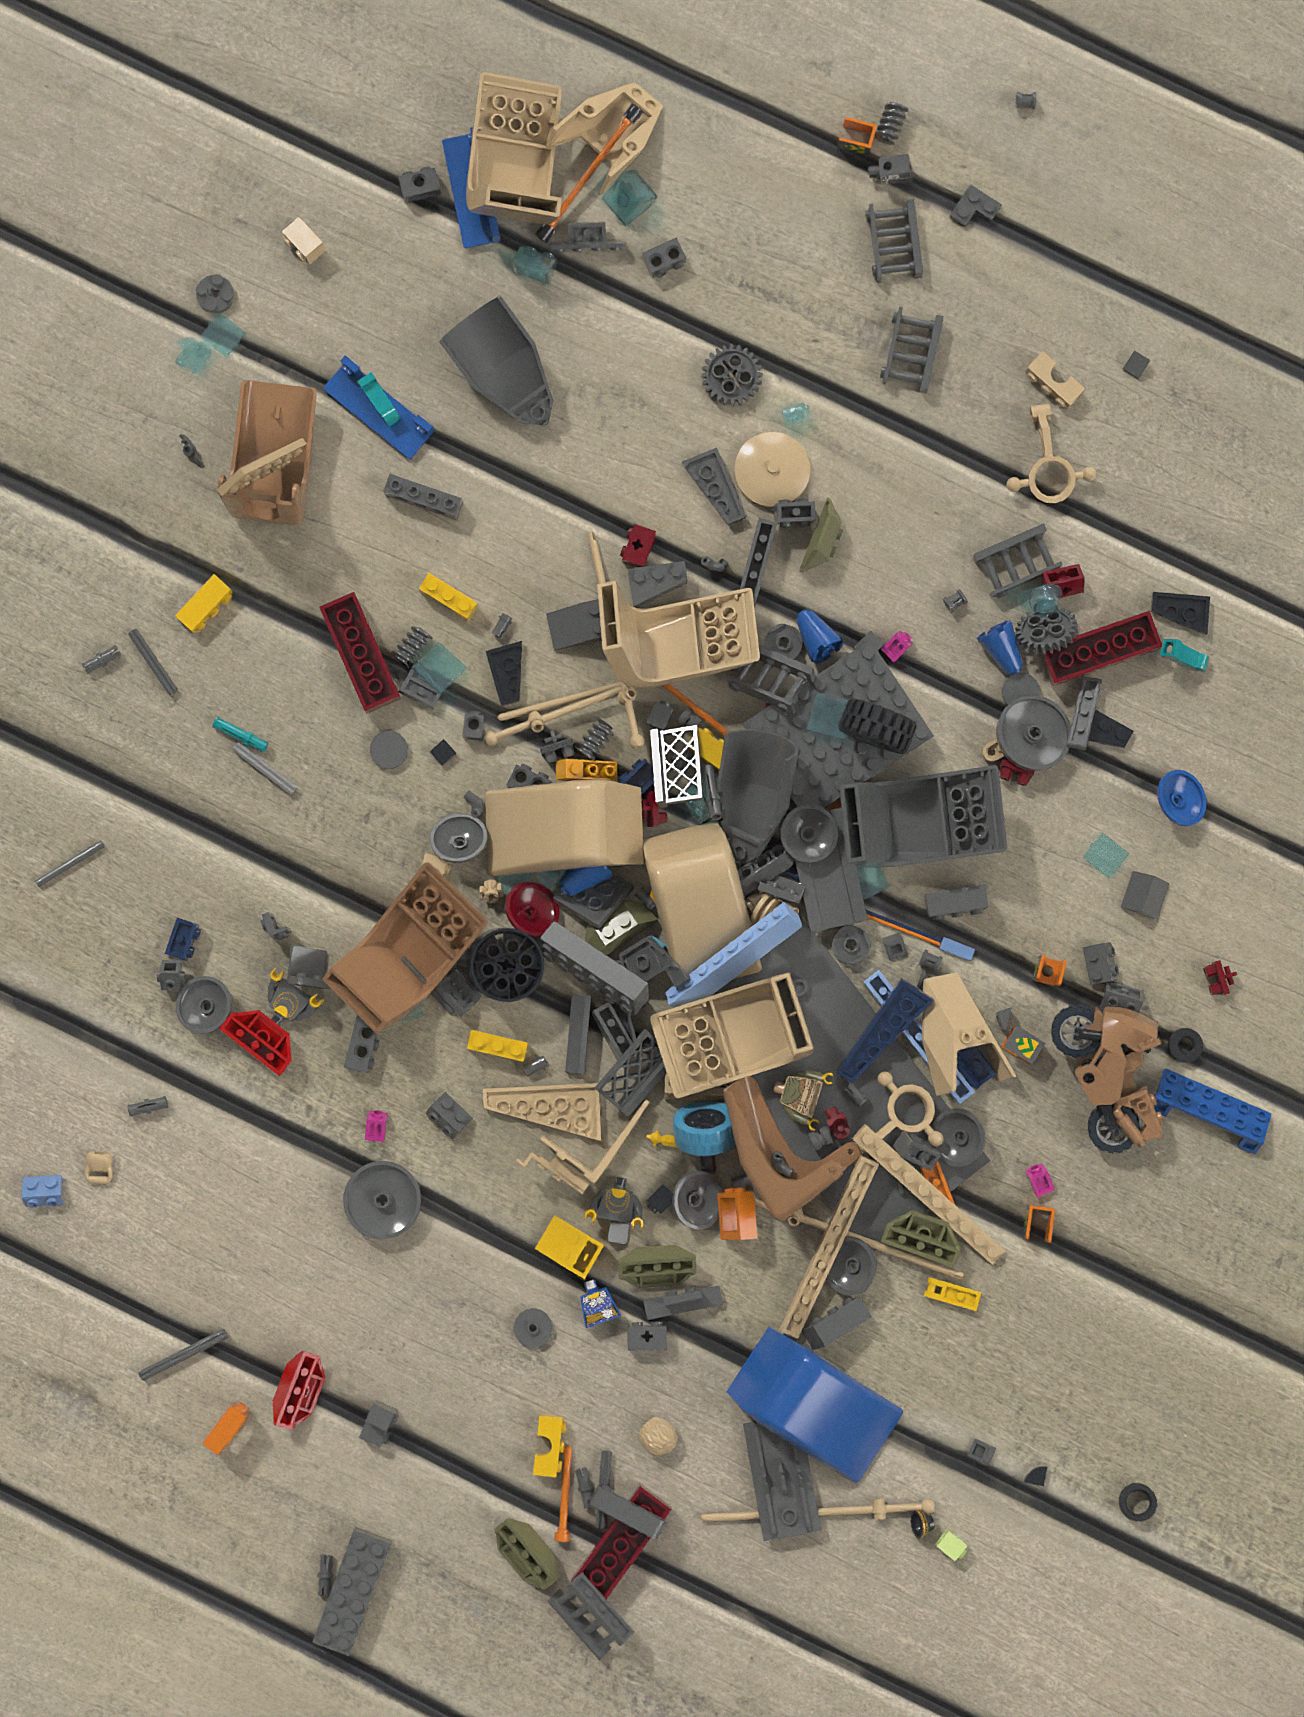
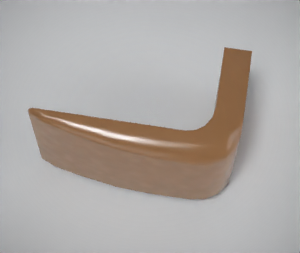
[322,862,488,1034]

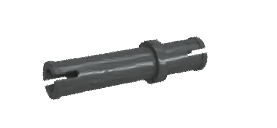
[702,765,722,820]

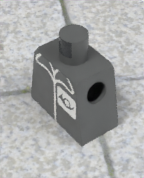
[869,154,913,184]

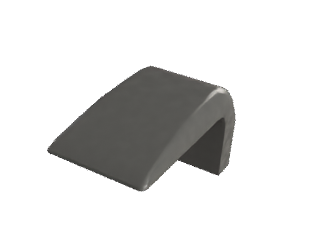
[839,765,1007,868]

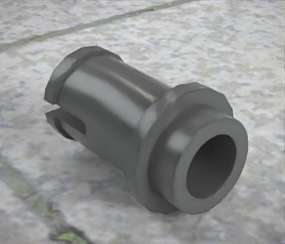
[491,613,513,639]
[634,887,656,911]
[522,1056,548,1076]
[843,1083,868,1108]

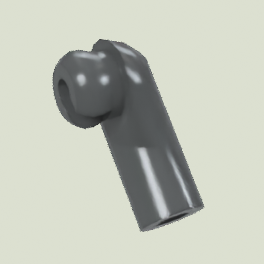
[701,556,729,572]
[464,790,484,818]
[771,1152,794,1178]

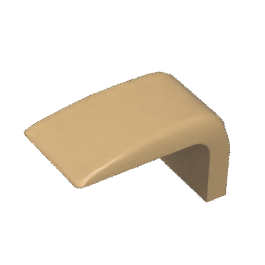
[466,72,562,224]
[597,581,760,688]
[485,780,644,876]
[643,820,762,979]
[650,973,813,1098]

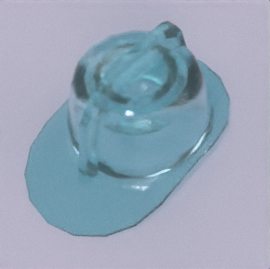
[1017,584,1062,613]

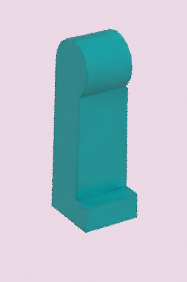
[357,372,401,427]
[1160,639,1209,672]

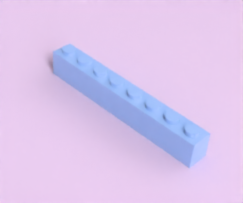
[665,902,802,1008]
[862,970,975,1104]

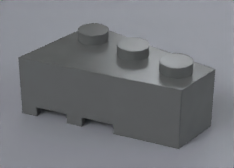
[628,561,687,608]
[924,884,988,921]
[591,1002,636,1061]

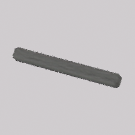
[139,1329,228,1381]

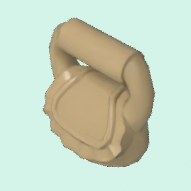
[85,1152,113,1184]

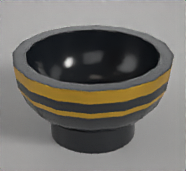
[910,1511,935,1539]

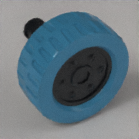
[673,1101,735,1174]

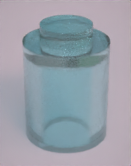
[781,402,811,427]

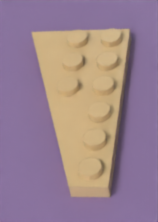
[483,1083,601,1141]

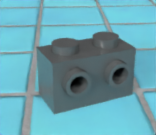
[773,499,816,528]

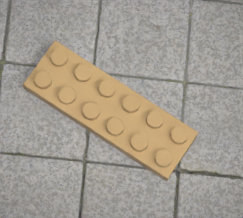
[217,438,307,496]

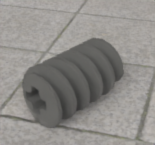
[874,102,909,145]
[392,626,433,668]
[575,717,614,761]

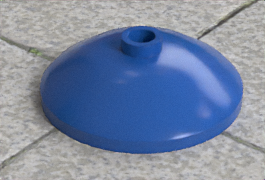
[1157,770,1206,826]

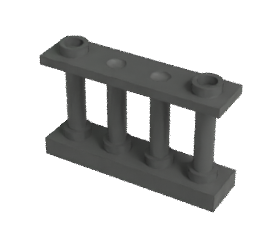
[865,199,923,283]
[880,307,944,393]
[973,523,1063,599]
[725,645,817,714]
[547,1572,634,1661]

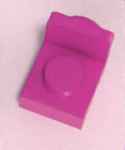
[881,630,914,662]
[365,1110,388,1142]
[1025,1163,1055,1198]

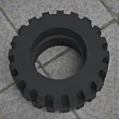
[838,698,917,754]

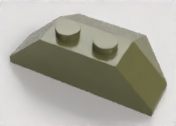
[799,498,843,572]
[585,900,658,955]
[880,1210,961,1267]
[618,1245,697,1288]
[494,1518,558,1590]

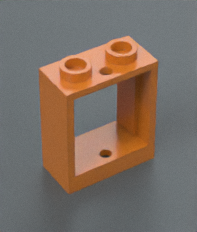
[717,1188,757,1240]
[202,1402,251,1455]

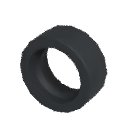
[1119,1483,1157,1522]

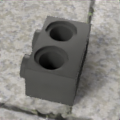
[642,237,686,278]
[506,763,552,788]
[893,1130,941,1170]

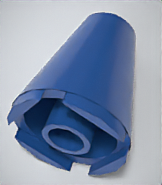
[796,609,844,664]
[977,620,1023,675]
[559,866,613,896]

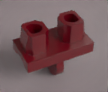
[998,759,1035,787]
[641,791,668,827]
[1203,960,1237,996]
[825,1106,850,1140]

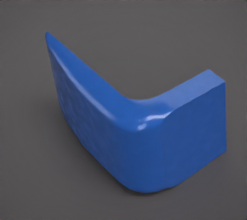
[726,1327,903,1483]

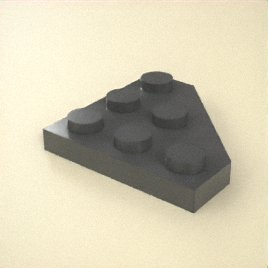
[553,876,634,929]

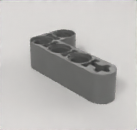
[590,1483,667,1540]

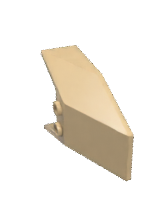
[545,82,663,195]
[922,972,1016,1096]

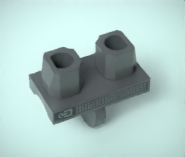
[539,730,574,764]

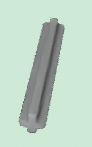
[232,742,297,795]

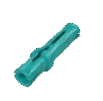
[212,717,269,753]

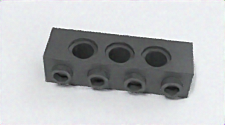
[383,474,463,520]
[344,1015,382,1073]

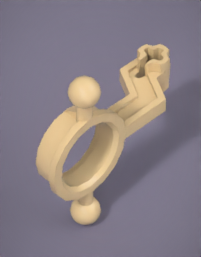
[1006,403,1097,503]
[848,1072,943,1166]

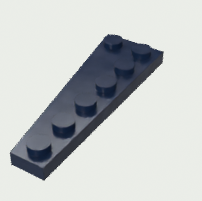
[836,978,933,1083]

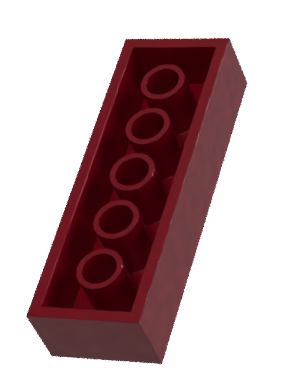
[319,592,401,714]
[1039,610,1162,687]
[570,1483,672,1599]

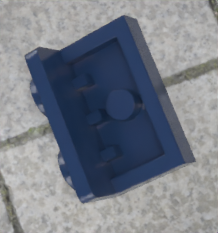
[618,759,654,796]
[165,918,201,961]
[957,1046,997,1090]

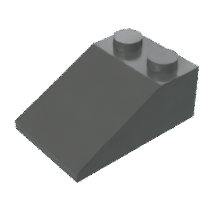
[546,599,602,651]

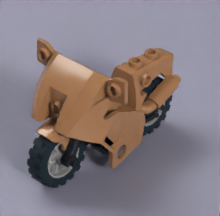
[1051,1004,1164,1154]

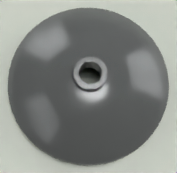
[780,805,838,863]
[430,813,488,863]
[176,976,232,1034]
[932,1108,985,1167]
[672,1171,724,1229]
[826,1236,877,1295]

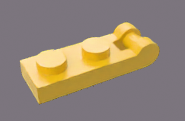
[923,1277,982,1311]

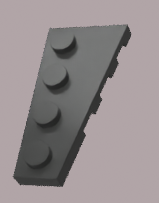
[682,448,746,525]

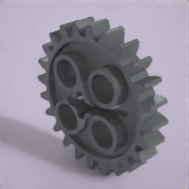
[701,344,763,406]
[1015,605,1078,655]

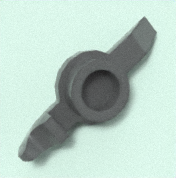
[179,434,203,466]

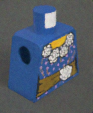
[580,1279,621,1328]

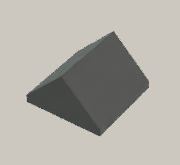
[1121,871,1169,920]

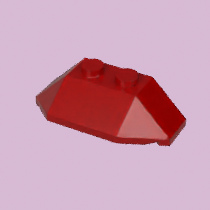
[219,1010,292,1076]
[272,1350,326,1430]

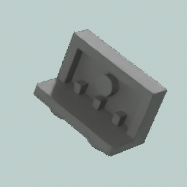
[260,912,292,940]
[1083,942,1119,985]
[435,969,482,1017]
[426,1092,473,1139]

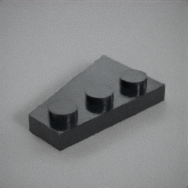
[1151,592,1210,635]
[485,641,522,707]
[1088,710,1134,748]

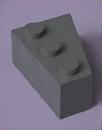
[802,1296,872,1350]

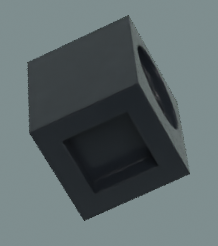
[647,1184,673,1214]

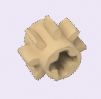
[479,880,503,903]

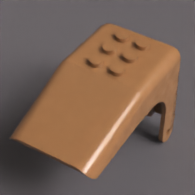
[218,380,317,525]
[723,1076,861,1221]

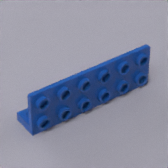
[442,127,501,248]
[323,355,434,459]
[1154,1068,1271,1155]

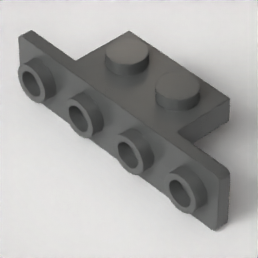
[550,221,625,252]
[644,1286,723,1319]

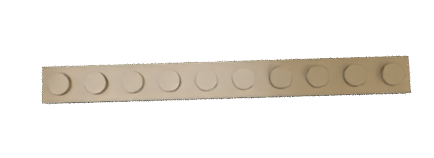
[852,1124,1005,1265]
[779,1155,879,1339]

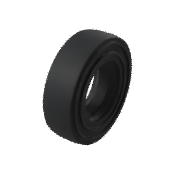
[1168,1028,1203,1063]

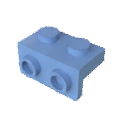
[21,1175,64,1208]

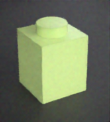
[935,1529,967,1561]

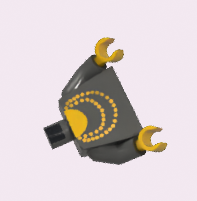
[268,967,324,1026]
[583,1177,643,1231]

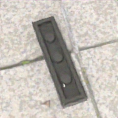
[1067,676,1102,750]

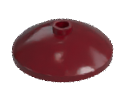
[505,882,560,937]

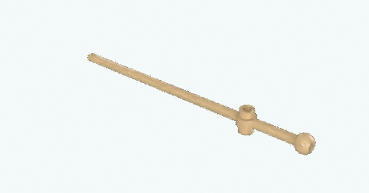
[588,531,644,749]
[498,682,621,721]
[484,686,636,746]
[754,1193,964,1279]
[701,1499,934,1521]

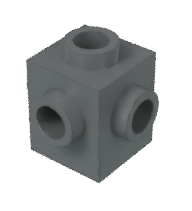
[157,960,186,991]

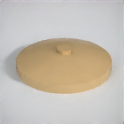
[734,432,810,508]

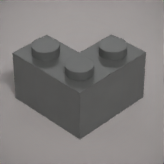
[359,1400,399,1447]

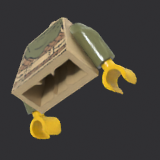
[774,1070,833,1131]

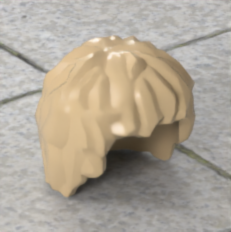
[638,1417,677,1456]

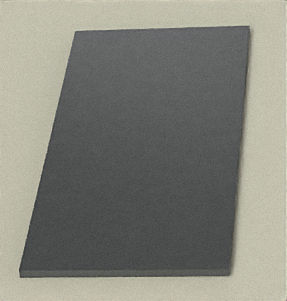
[711,916,990,1252]

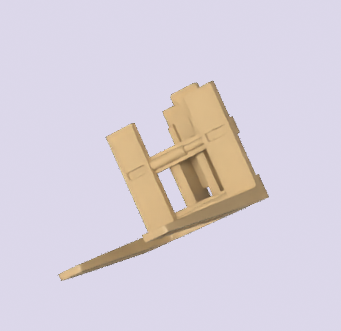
[516,1100,649,1194]

